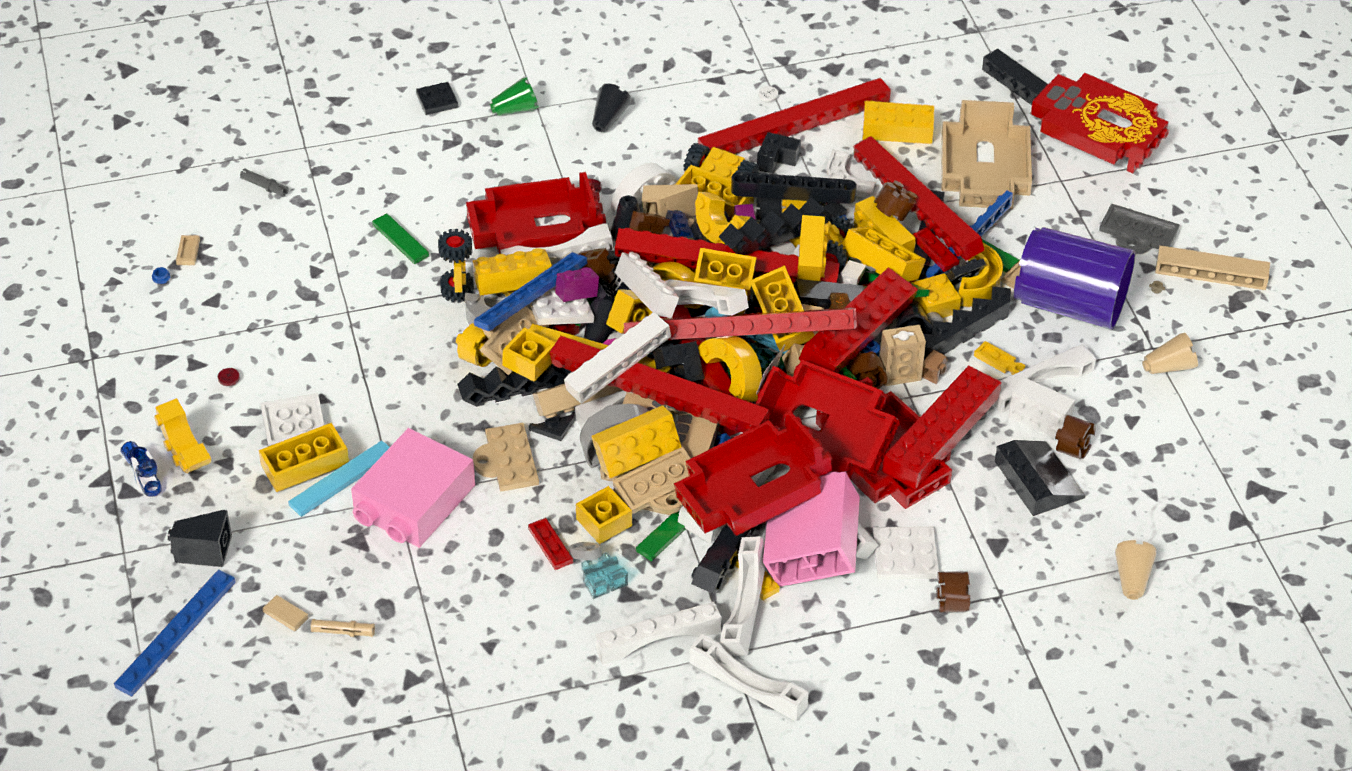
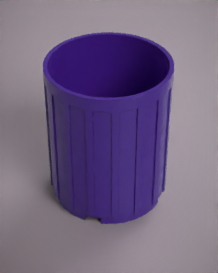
[1014,227,1136,330]

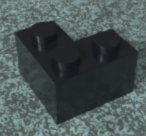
[757,132,801,174]
[653,341,704,382]

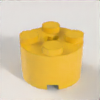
[456,323,492,367]

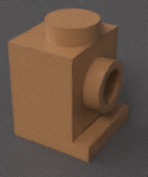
[922,350,948,384]

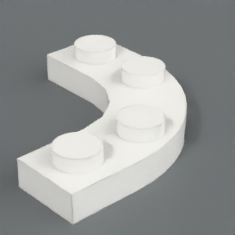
[827,149,875,198]

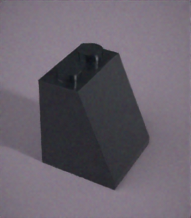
[168,510,232,567]

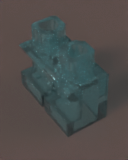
[581,552,628,599]

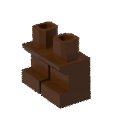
[629,211,670,235]
[579,248,615,283]

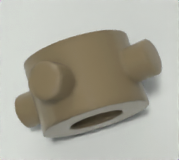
[1149,281,1165,294]

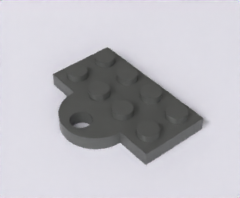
[1099,203,1180,254]

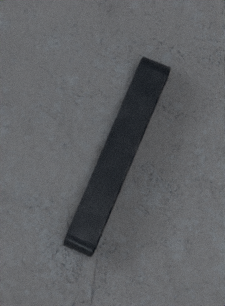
[731,172,857,204]

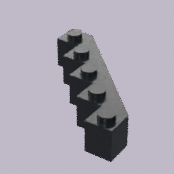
[719,197,832,255]
[923,287,1011,360]
[457,364,572,407]
[691,522,764,593]

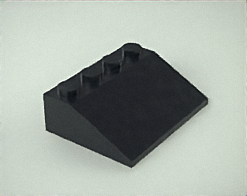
[995,440,1085,516]

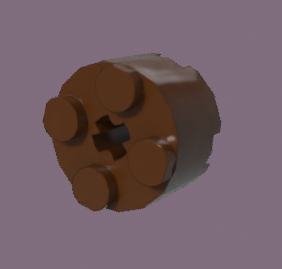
[874,181,917,221]
[846,351,888,389]
[1055,415,1096,459]
[936,571,970,613]

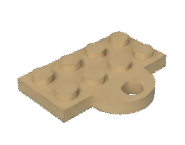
[480,306,549,375]
[473,423,539,492]
[613,446,691,514]

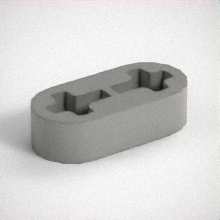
[569,542,602,561]

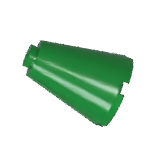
[489,76,539,116]

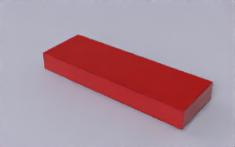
[912,228,960,272]
[528,517,573,570]

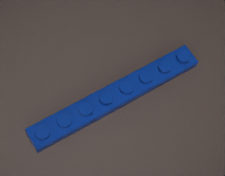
[926,190,1013,278]
[474,252,587,331]
[114,569,236,697]

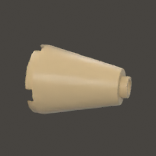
[1142,332,1198,374]
[1115,540,1156,600]

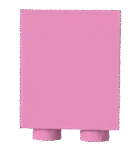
[351,428,475,548]
[763,472,860,587]

